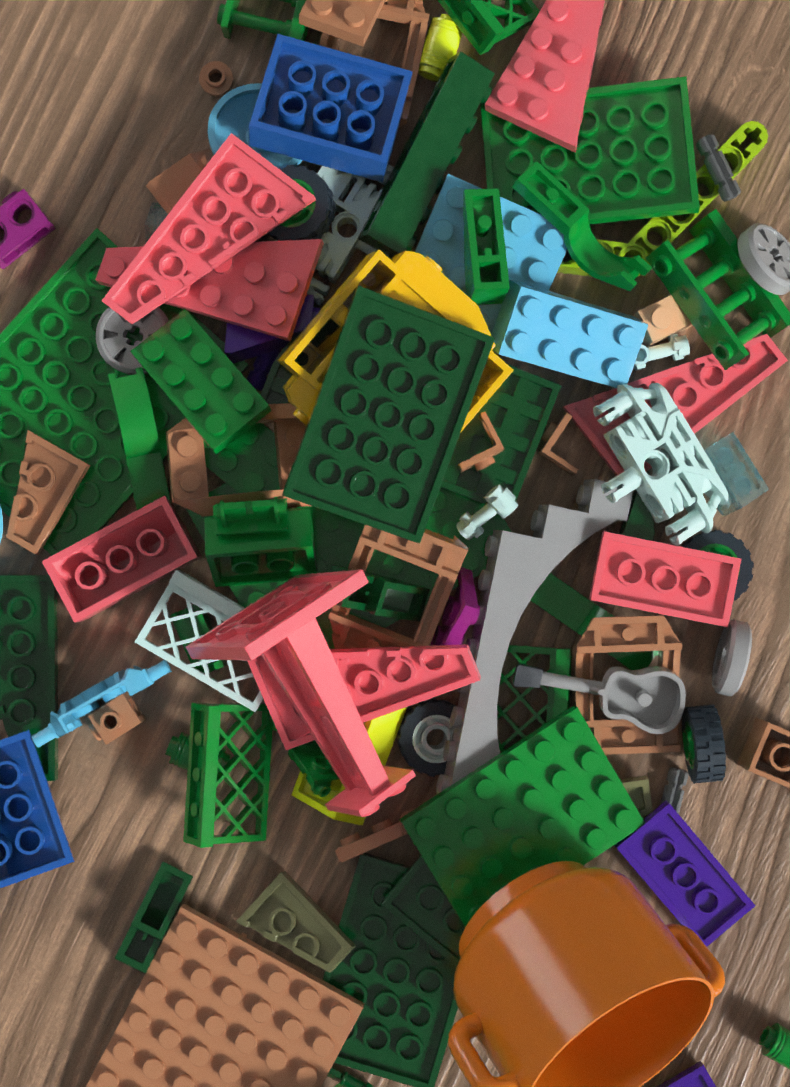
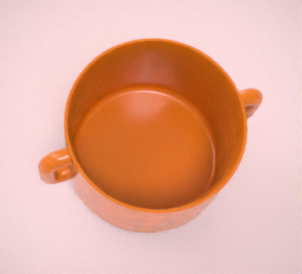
[448,861,725,1087]

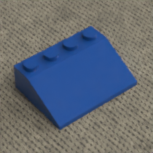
[249,34,413,183]
[0,730,75,888]

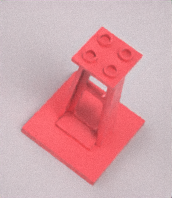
[186,569,416,817]

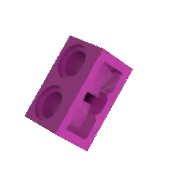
[0,189,56,269]

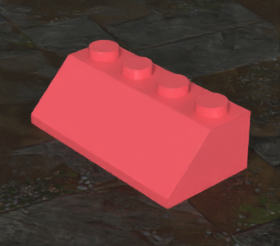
[42,496,202,623]

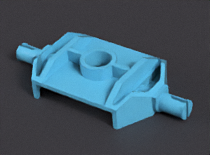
[32,660,172,748]

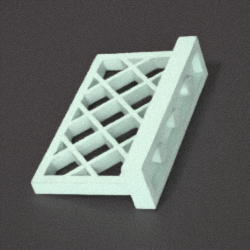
[135,570,263,712]

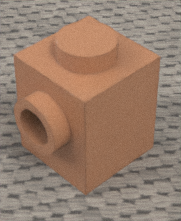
[88,691,147,745]

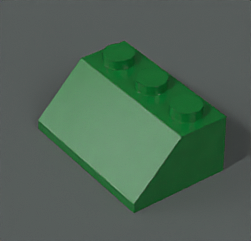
[204,508,318,587]

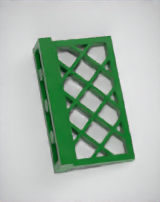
[438,0,540,55]
[497,645,572,752]
[183,702,272,848]

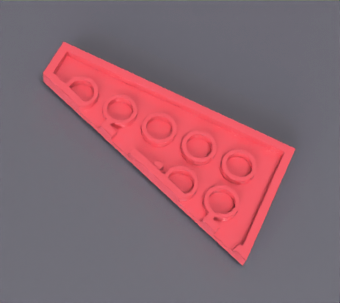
[485,0,605,153]
[102,133,316,324]
[95,239,324,341]
[562,334,788,476]
[247,644,481,750]

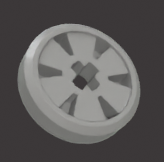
[738,223,790,295]
[96,307,169,375]
[712,619,752,697]

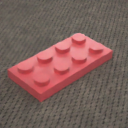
[589,531,741,627]

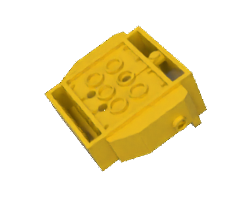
[277,249,513,432]

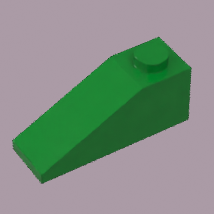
[463,188,510,305]

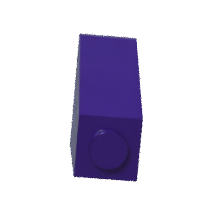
[224,294,320,364]

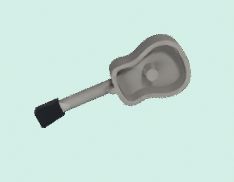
[513,663,686,734]

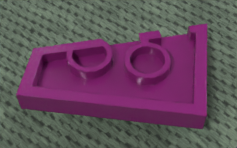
[430,567,480,646]

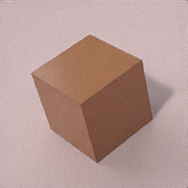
[737,718,790,788]

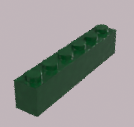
[357,51,495,259]

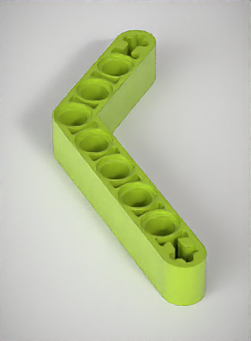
[557,121,768,280]

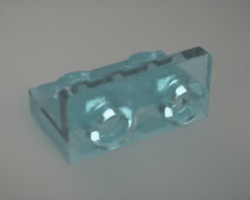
[704,432,769,516]

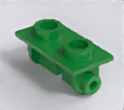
[213,496,288,536]
[288,740,339,797]

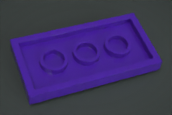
[615,800,756,946]

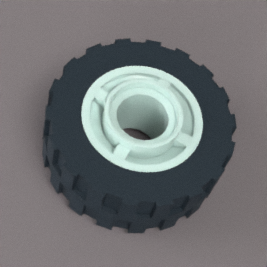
[397,698,456,777]

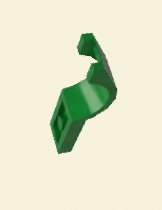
[512,161,652,291]
[107,367,171,510]
[530,573,659,670]

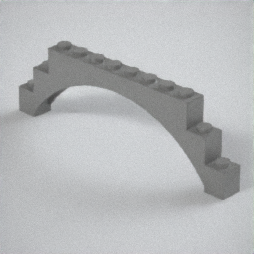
[436,479,633,794]

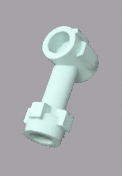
[633,334,690,371]
[456,484,518,540]

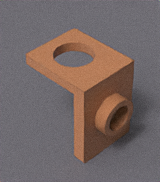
[457,411,504,473]
[538,413,579,476]

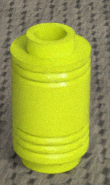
[418,14,463,82]

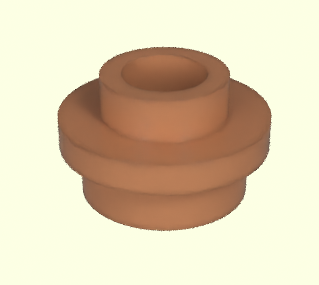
[199,61,233,96]

